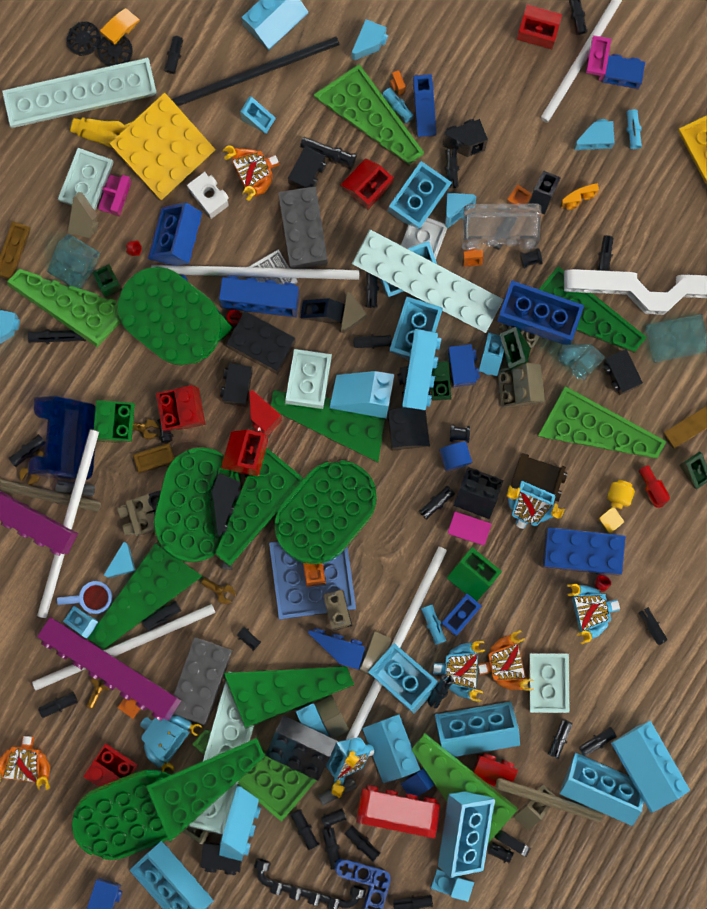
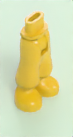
[70,117,132,148]

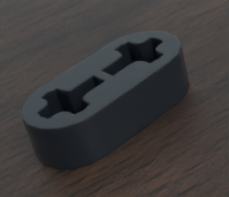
[494,830,531,857]

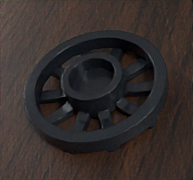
[66,21,101,56]
[98,35,133,67]

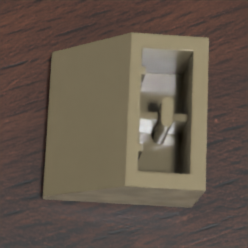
[498,363,545,408]

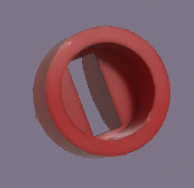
[126,240,142,256]
[227,310,242,326]
[594,575,611,592]

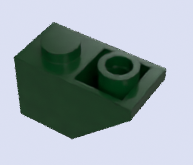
[430,361,452,401]

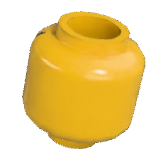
[607,480,635,509]

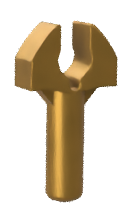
[133,419,159,440]
[19,450,45,485]
[201,578,236,604]
[86,677,110,709]

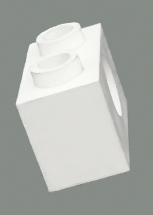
[187,172,229,219]

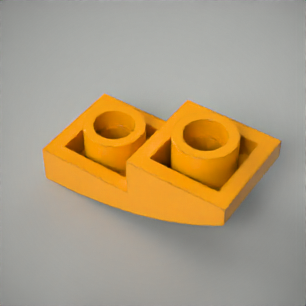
[100,8,140,45]
[560,183,599,210]

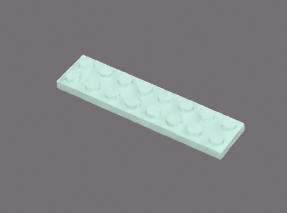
[2,58,157,128]
[352,229,504,333]
[189,671,254,835]

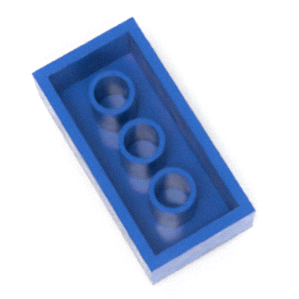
[219,276,300,318]
[497,280,584,346]
[542,527,625,576]

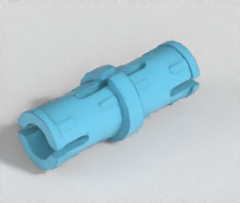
[382,87,415,124]
[626,109,642,149]
[421,604,447,645]

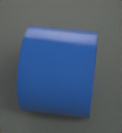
[439,441,473,471]

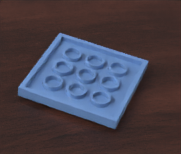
[269,541,356,620]

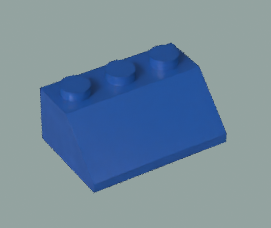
[148,202,202,266]

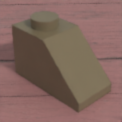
[68,192,99,238]
[514,784,556,831]

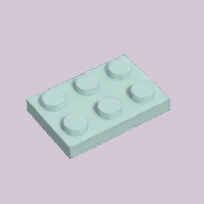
[58,148,114,210]
[285,349,332,409]
[529,654,569,713]

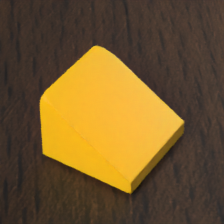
[597,506,624,534]

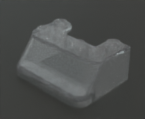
[461,204,541,251]

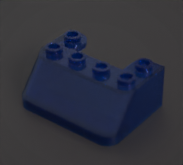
[28,396,96,480]

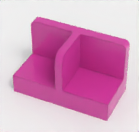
[586,35,611,81]
[99,175,132,217]
[448,512,491,545]

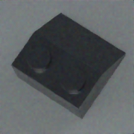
[388,408,430,451]

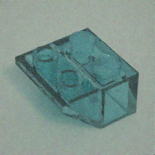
[47,234,100,289]
[557,344,605,381]

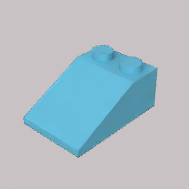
[330,371,394,418]
[369,643,438,714]

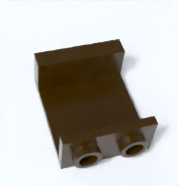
[511,453,568,505]

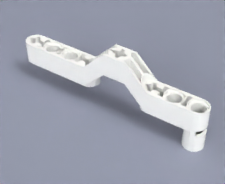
[564,269,707,315]

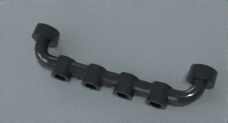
[254,858,366,909]

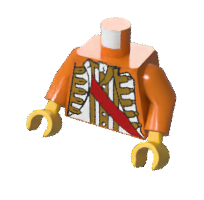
[222,145,280,201]
[478,630,534,691]
[0,736,50,790]

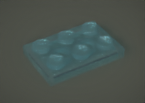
[646,314,707,363]

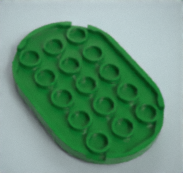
[118,267,222,366]
[153,448,240,562]
[275,460,377,564]
[72,770,171,860]

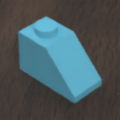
[352,19,388,60]
[574,119,615,150]
[0,310,20,344]
[479,332,504,376]
[296,703,329,737]

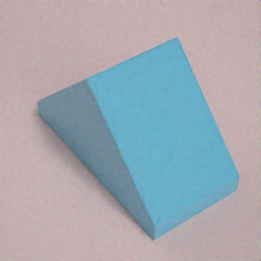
[240,96,276,134]
[445,193,476,228]
[104,542,136,578]

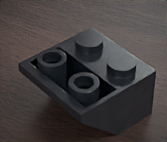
[442,119,488,157]
[453,467,504,519]

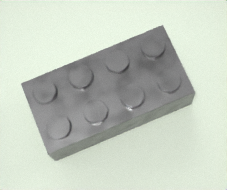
[278,186,328,269]
[173,637,233,725]

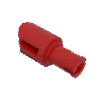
[638,465,670,508]

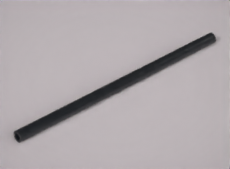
[146,36,340,109]

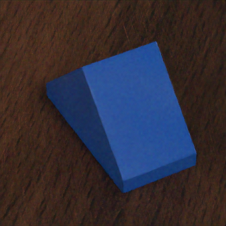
[401,768,435,797]

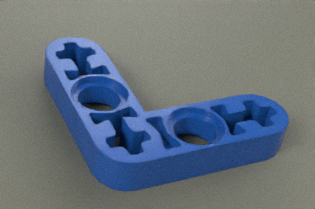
[334,859,391,909]

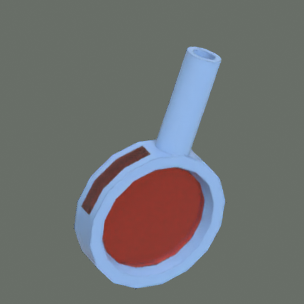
[57,581,113,614]

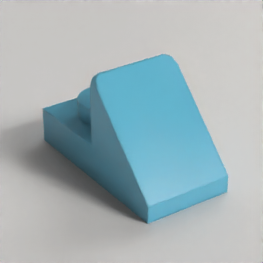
[63,606,98,638]
[431,869,474,901]

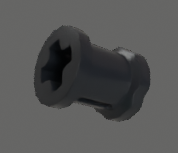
[520,248,543,269]
[450,425,470,443]

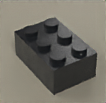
[227,311,296,375]
[265,715,337,781]

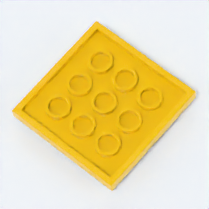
[109,93,216,201]

